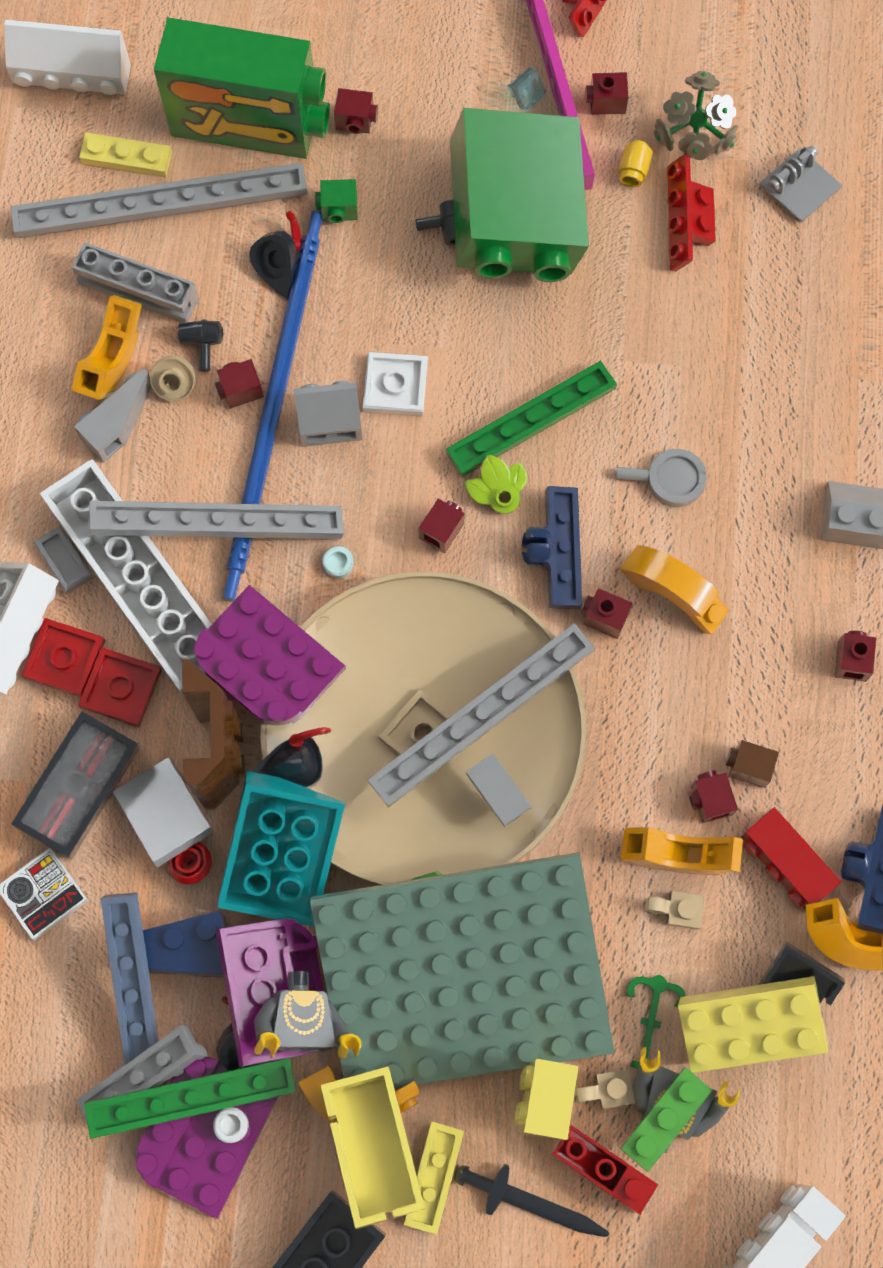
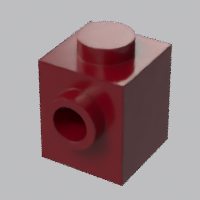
[585,72,629,115]
[334,88,378,134]
[215,359,264,409]
[418,498,465,554]
[581,588,633,639]
[835,630,876,682]
[688,770,738,824]

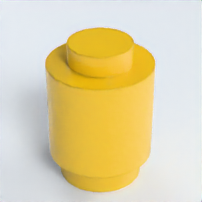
[618,140,653,187]

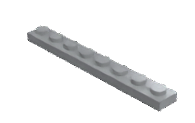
[89,501,344,539]
[368,623,595,808]

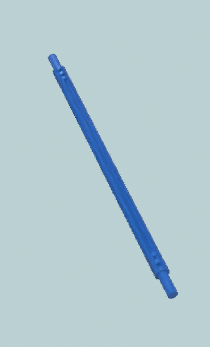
[222,210,322,602]

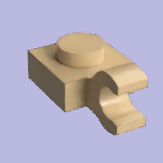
[644,891,704,930]
[574,1069,635,1109]

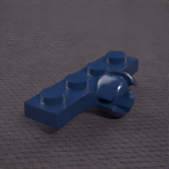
[522,486,583,609]
[841,805,883,934]

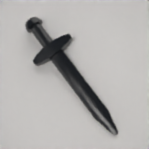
[455,1164,609,1237]

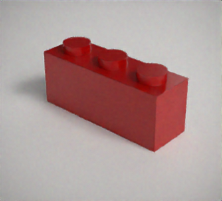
[741,807,842,911]

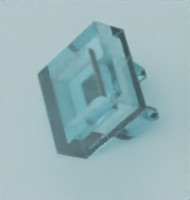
[507,67,546,111]

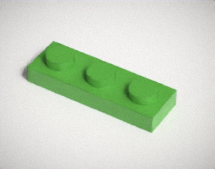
[620,1067,712,1172]

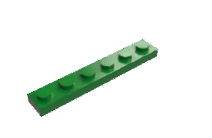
[446,360,617,477]
[84,1058,296,1139]

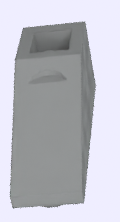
[74,368,151,463]

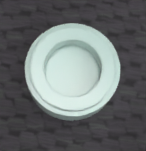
[322,546,354,579]

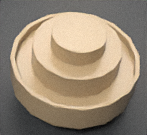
[150,355,195,401]

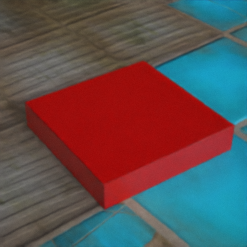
[21,618,106,697]
[78,647,162,728]

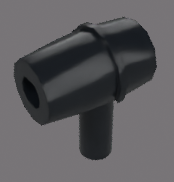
[415,200,455,245]
[178,319,224,372]

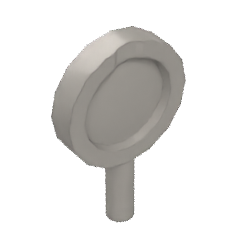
[616,449,707,507]

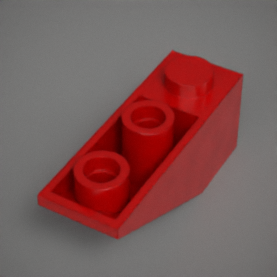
[552,1124,659,1215]

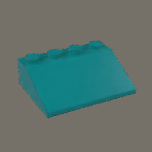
[217,771,345,927]

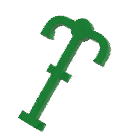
[626,975,686,1069]

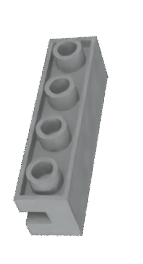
[72,242,199,323]

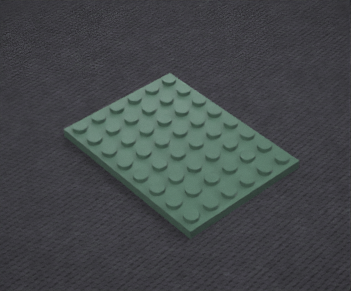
[310,852,615,1089]

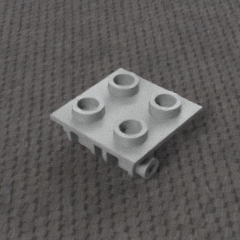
[759,146,842,223]

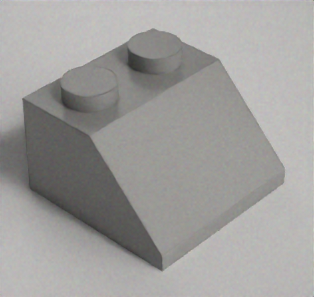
[821,481,883,549]

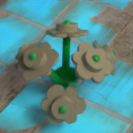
[654,71,738,161]

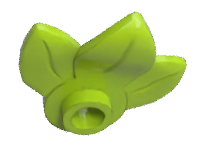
[465,455,527,514]

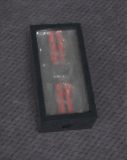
[11,711,140,860]

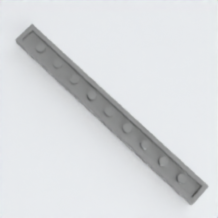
[11,163,308,238]

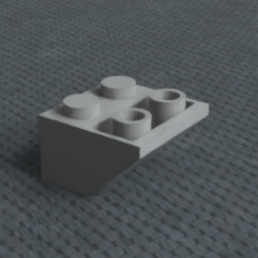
[294,380,363,447]

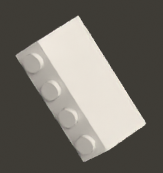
[4,19,131,95]
[0,562,59,694]

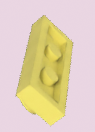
[79,132,172,177]
[404,1122,464,1235]

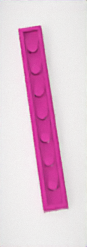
[526,0,595,190]

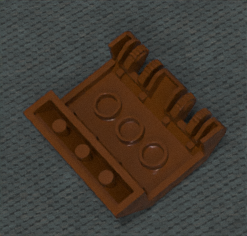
[182,659,245,810]

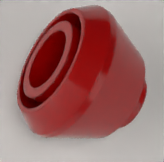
[167,842,212,885]

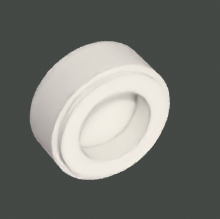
[213,1107,249,1143]

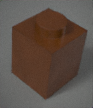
[726,740,779,788]

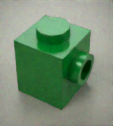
[315,179,358,223]

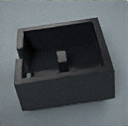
[758,941,845,1017]

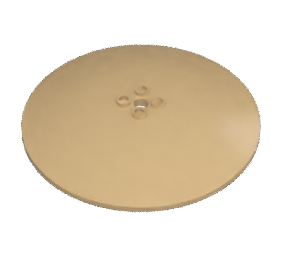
[261,572,586,885]

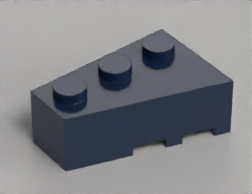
[143,911,227,978]

